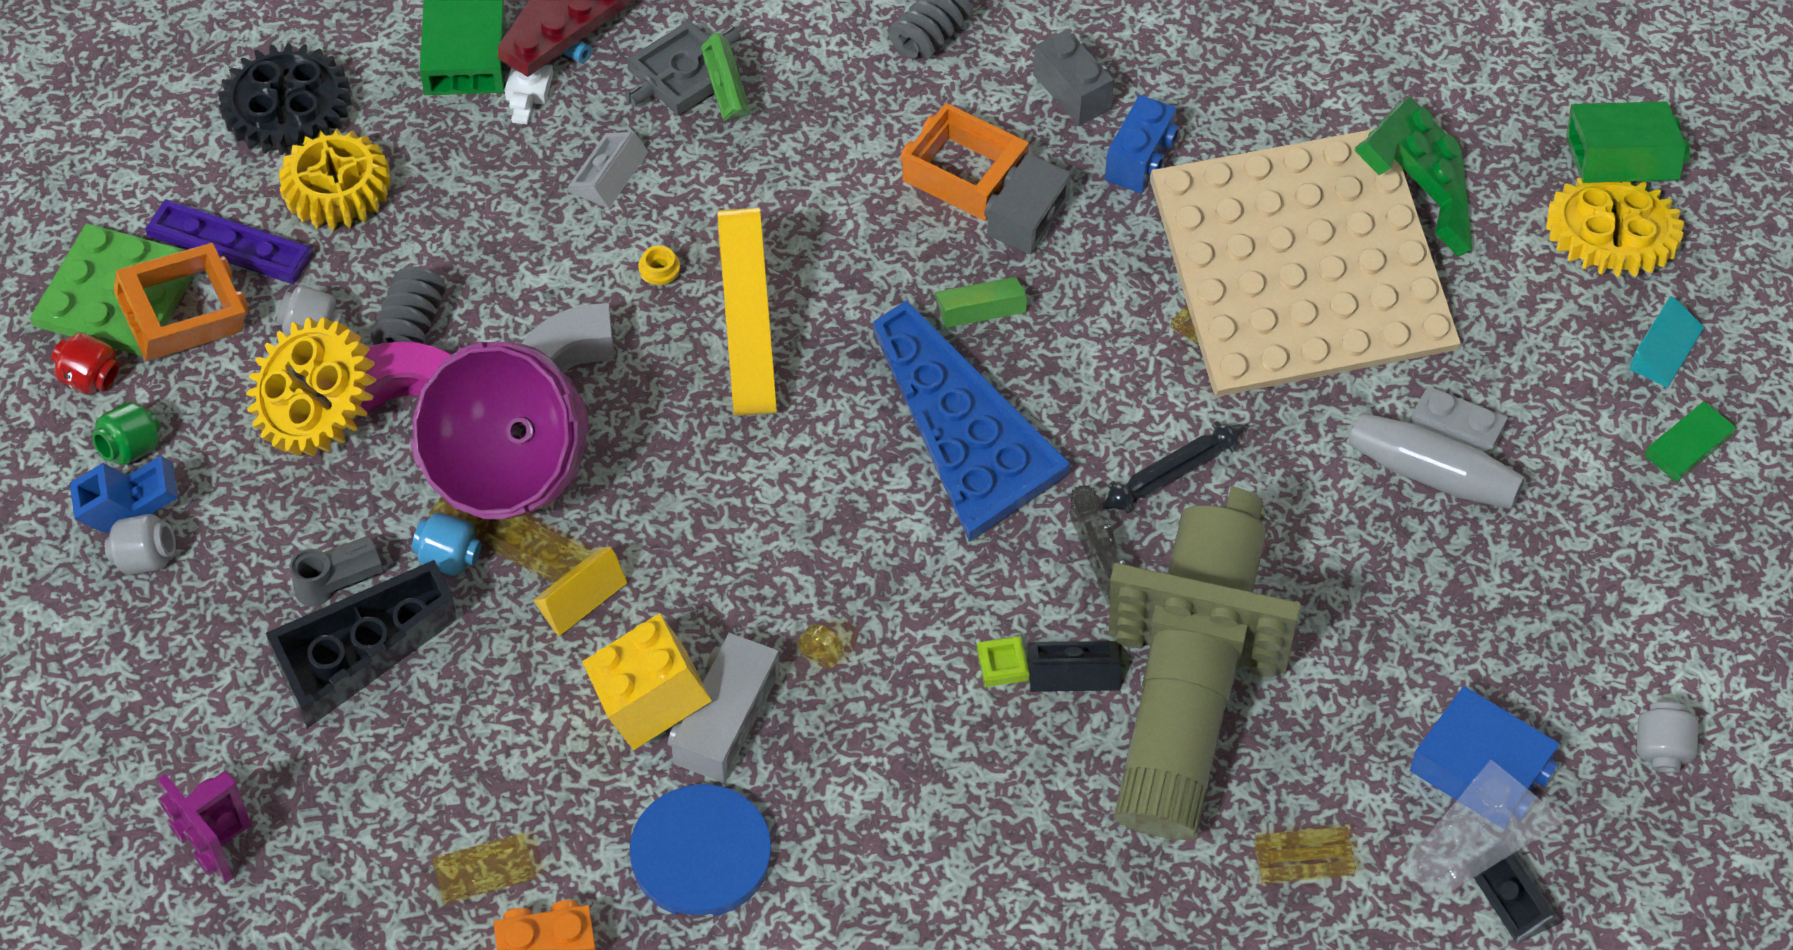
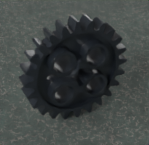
[218,43,352,155]

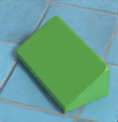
[701,33,751,121]
[935,277,1027,328]

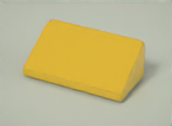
[533,547,627,636]

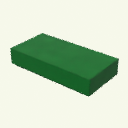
[1644,401,1737,482]

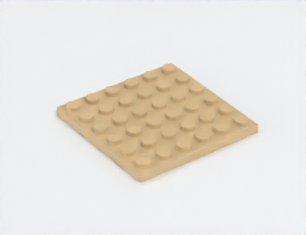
[1150,129,1461,397]

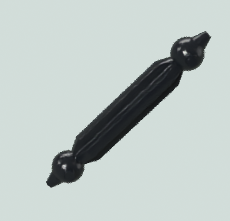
[1101,421,1244,513]

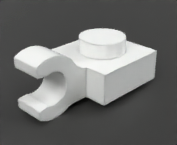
[505,65,553,124]

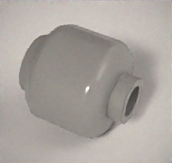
[276,286,343,335]
[104,514,176,575]
[1637,702,1698,773]

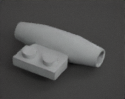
[1349,386,1525,510]

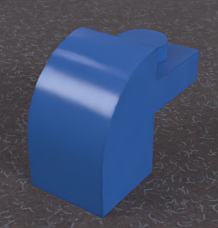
[70,456,178,533]

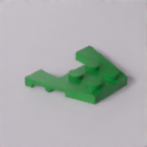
[1355,96,1472,256]

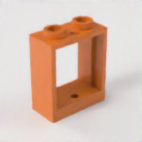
[900,103,1029,222]
[113,243,248,362]

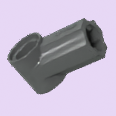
[290,536,383,607]

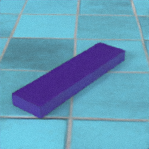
[145,199,313,285]

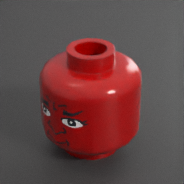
[51,333,120,395]

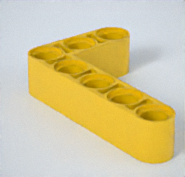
[717,207,777,416]

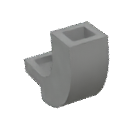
[522,303,614,372]

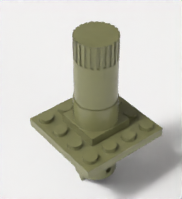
[1109,486,1301,840]

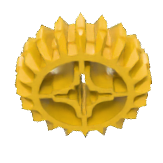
[279,128,391,231]

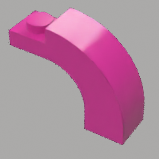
[361,342,451,412]

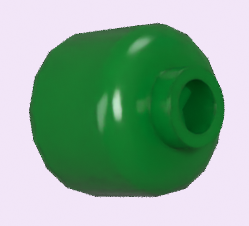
[92,402,160,466]

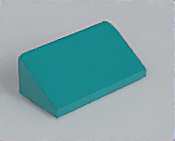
[1629,296,1704,388]

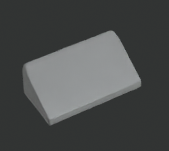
[566,132,648,208]

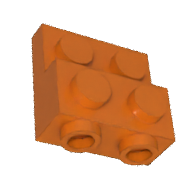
[493,900,596,950]

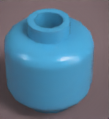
[412,512,482,576]

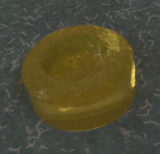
[798,624,844,669]

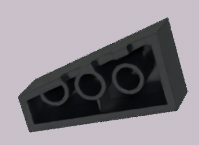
[265,560,457,729]

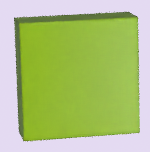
[976,636,1029,687]

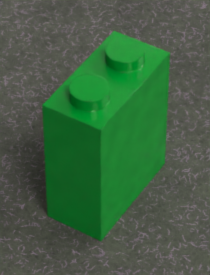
[420,0,507,95]
[1566,101,1690,183]

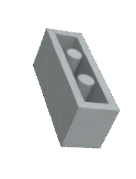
[668,633,780,783]

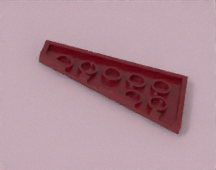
[498,0,636,77]

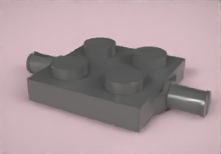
[625,20,741,116]

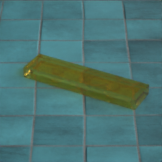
[429,496,593,583]

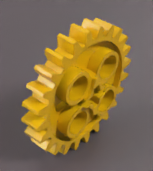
[1546,178,1684,277]
[246,317,376,456]

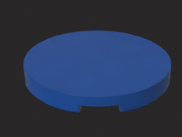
[630,784,771,917]

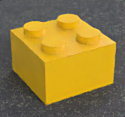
[582,613,712,751]

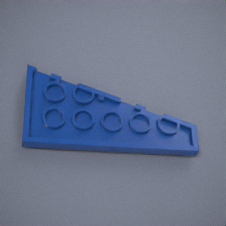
[873,300,1070,542]

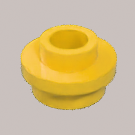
[638,245,680,285]

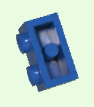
[1105,94,1180,194]

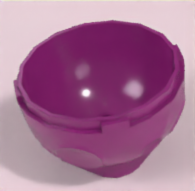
[410,342,589,520]

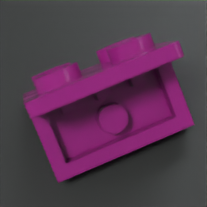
[157,770,252,884]

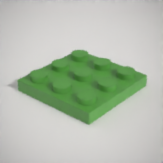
[30,223,195,356]

